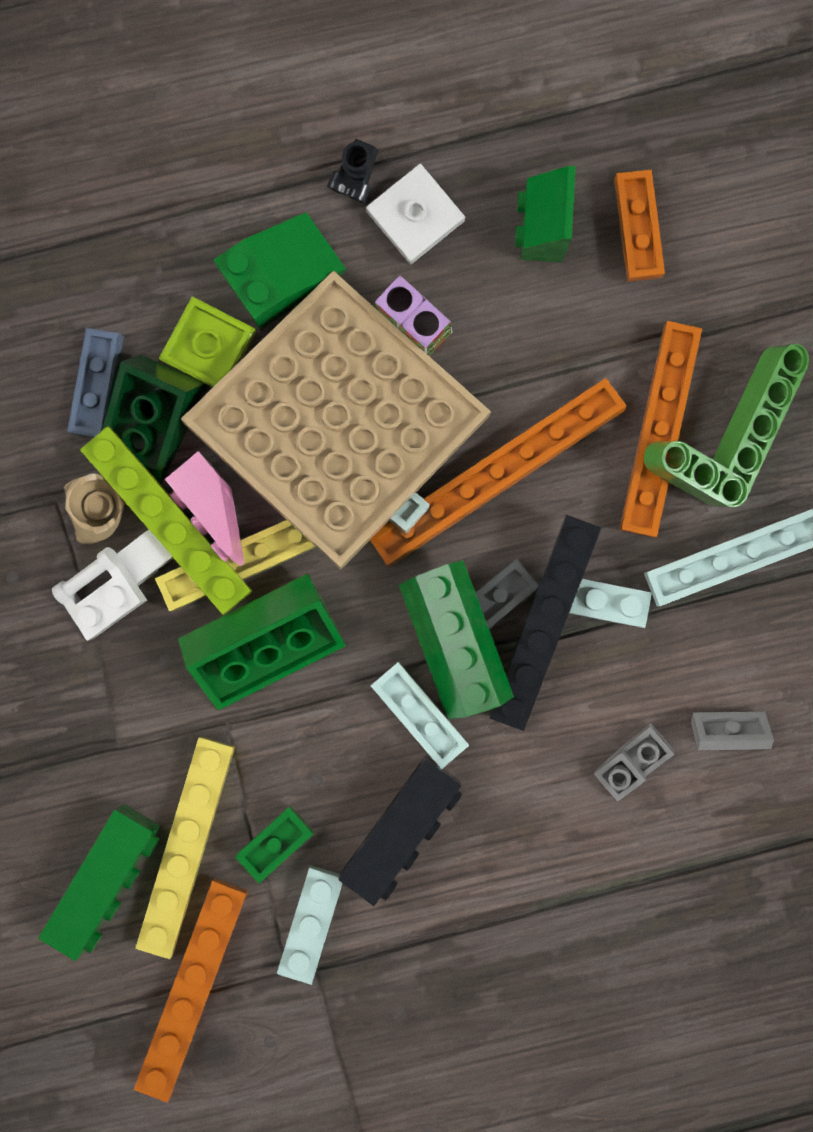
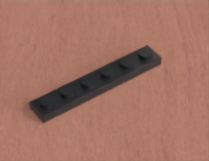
[490,514,602,731]

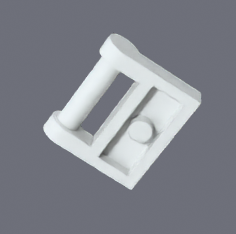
[52,547,147,641]

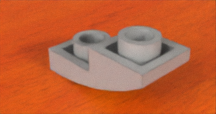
[594,723,675,802]

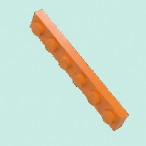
[619,321,702,538]
[134,878,248,1103]

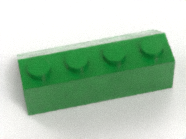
[398,560,514,719]
[178,573,346,711]

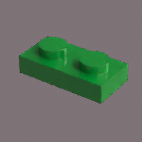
[235,805,314,884]

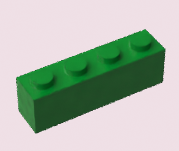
[38,804,161,962]

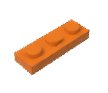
[614,169,665,282]

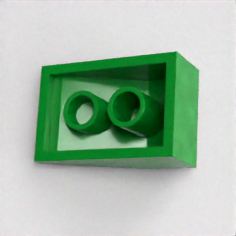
[213,212,346,330]

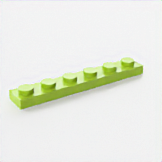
[80,426,252,615]

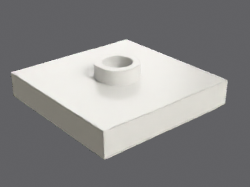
[366,163,465,265]

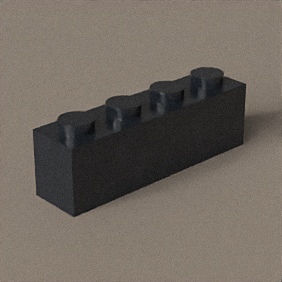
[338,755,462,906]

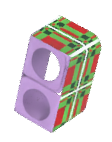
[375,275,452,356]

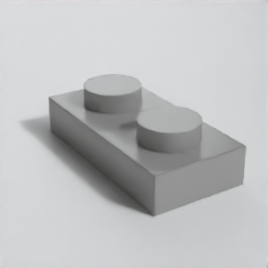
[691,711,774,750]

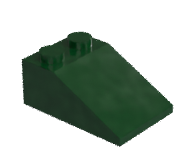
[102,354,204,485]

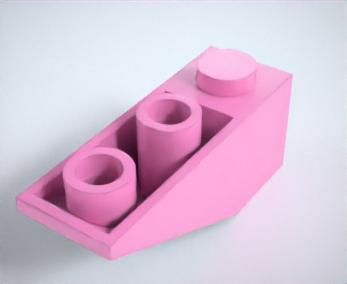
[165,451,244,566]

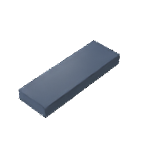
[67,328,124,438]

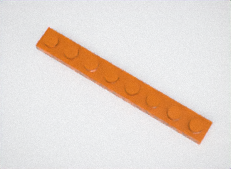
[370,378,627,568]

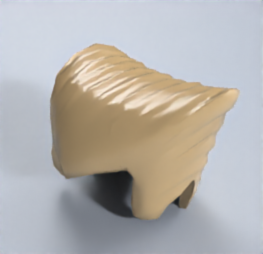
[64,474,125,545]

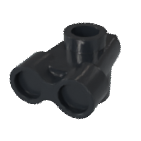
[327,139,379,204]

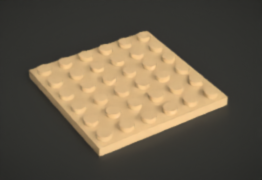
[181,271,491,570]

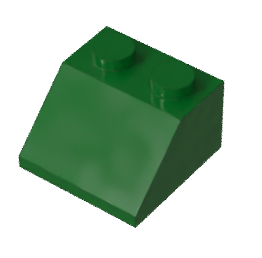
[514,165,576,263]

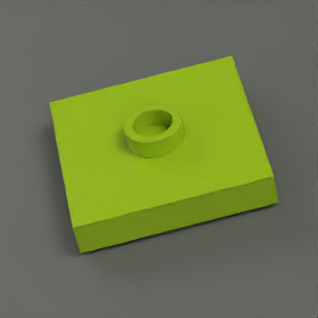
[159,296,257,388]

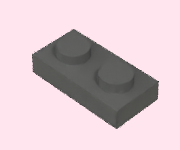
[475,559,539,628]

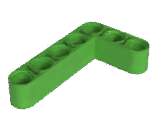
[644,344,809,507]

